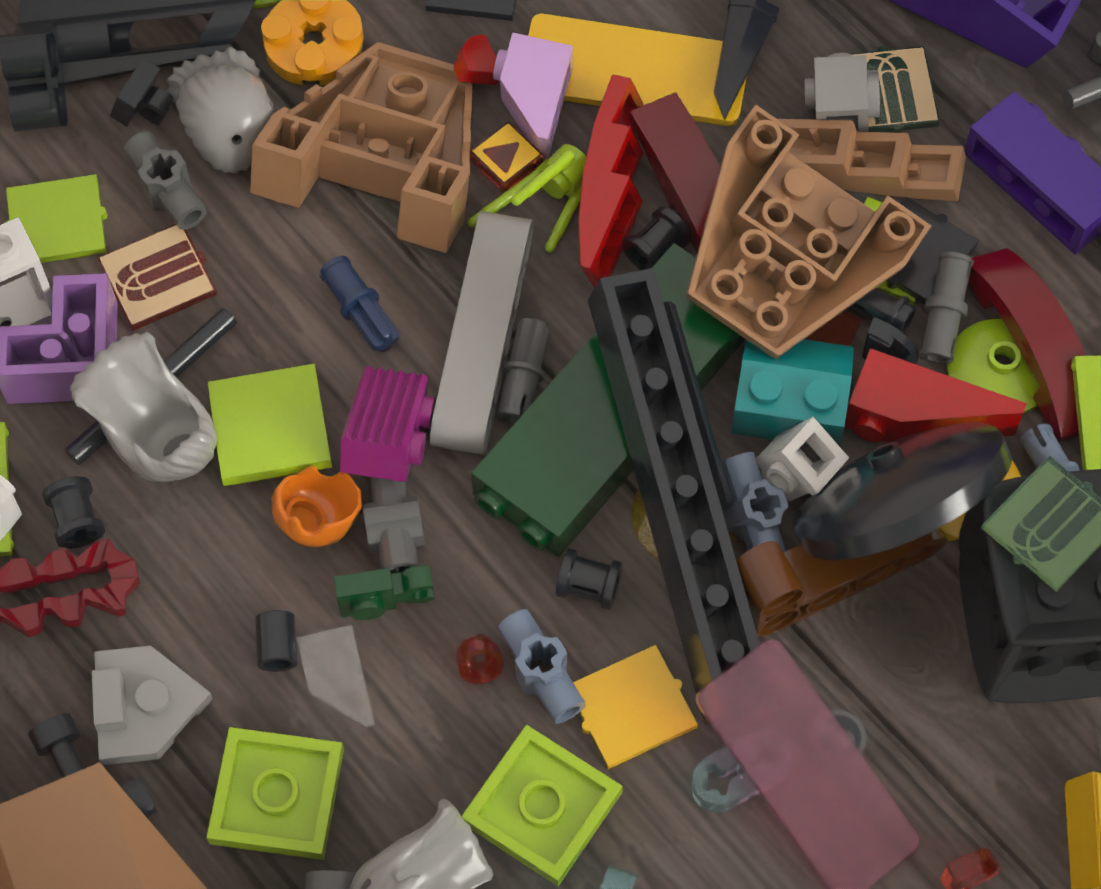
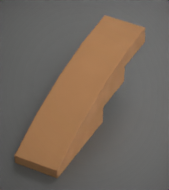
[778,119,966,201]

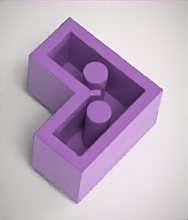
[0,273,118,404]

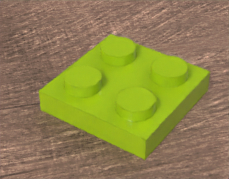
[462,724,623,887]
[207,727,344,860]

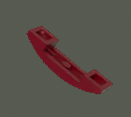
[968,248,1086,442]

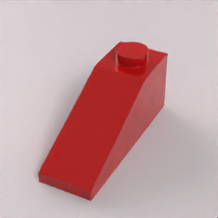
[845,349,1027,443]

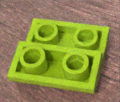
[208,363,332,486]

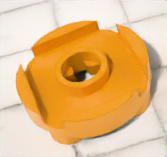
[261,0,364,86]

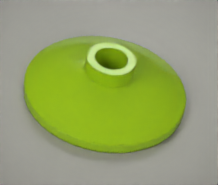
[946,319,1040,414]

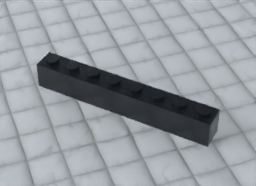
[587,268,776,725]

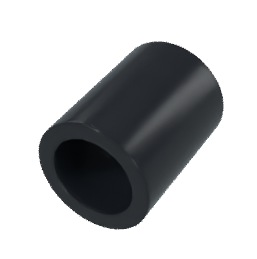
[255,610,297,672]

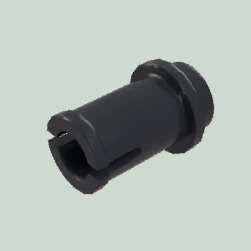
[847,287,916,333]

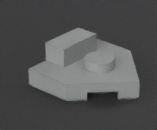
[92,645,213,765]

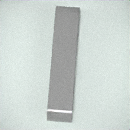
[430,211,533,455]

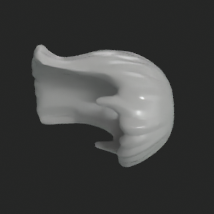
[167,47,274,174]
[70,332,217,482]
[350,799,493,889]

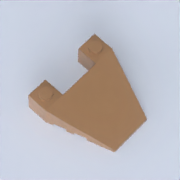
[250,42,473,253]

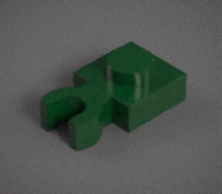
[334,565,434,620]

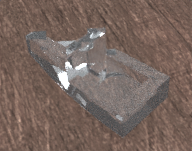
[297,625,375,728]

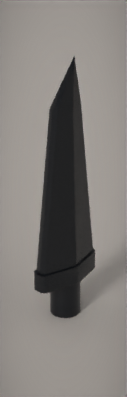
[714,0,780,121]

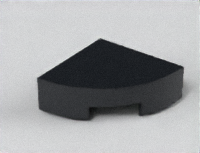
[862,317,919,365]

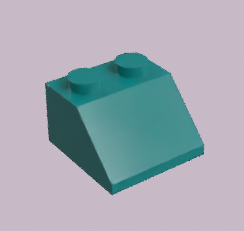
[731,339,854,447]

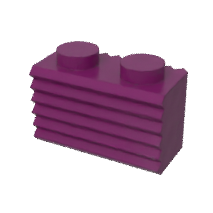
[340,365,436,482]

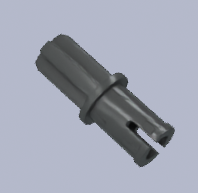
[496,318,549,425]

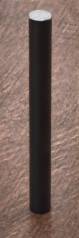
[64,308,237,465]

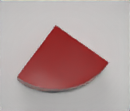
[454,35,499,86]

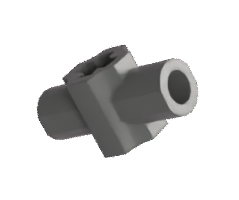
[124,131,207,230]
[363,477,425,574]

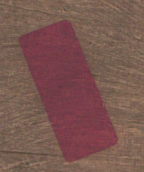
[696,639,919,889]

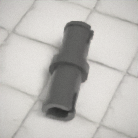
[919,252,974,364]

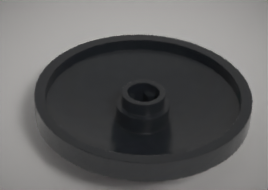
[792,422,1012,560]

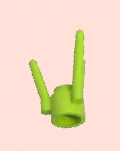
[468,144,586,253]

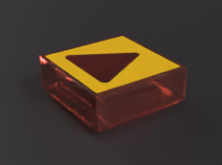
[470,121,543,192]

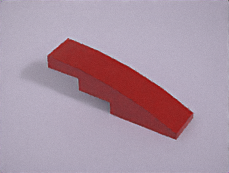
[579,74,644,288]

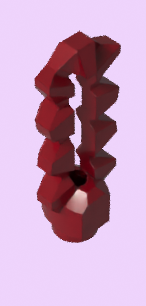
[0,538,140,637]

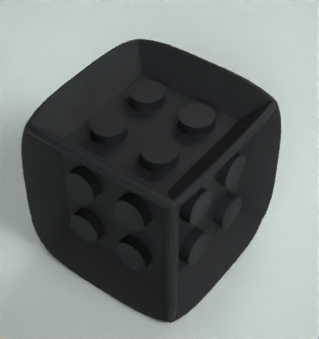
[959,469,1101,703]

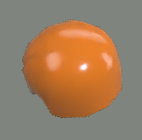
[271,466,362,547]

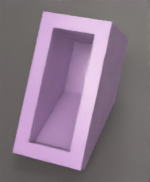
[493,32,573,159]

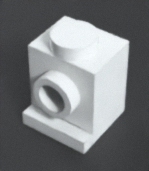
[756,417,849,501]

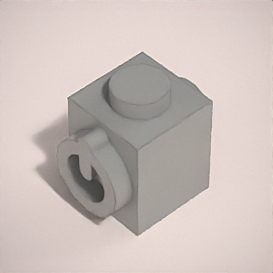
[805,53,880,132]

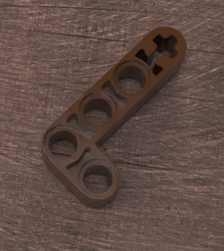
[736,528,947,637]

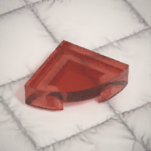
[940,848,1001,889]

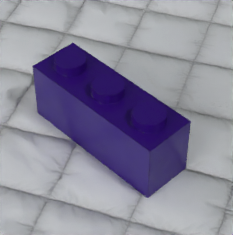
[964,91,1101,255]

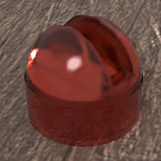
[456,634,504,684]

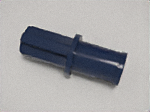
[319,256,399,352]

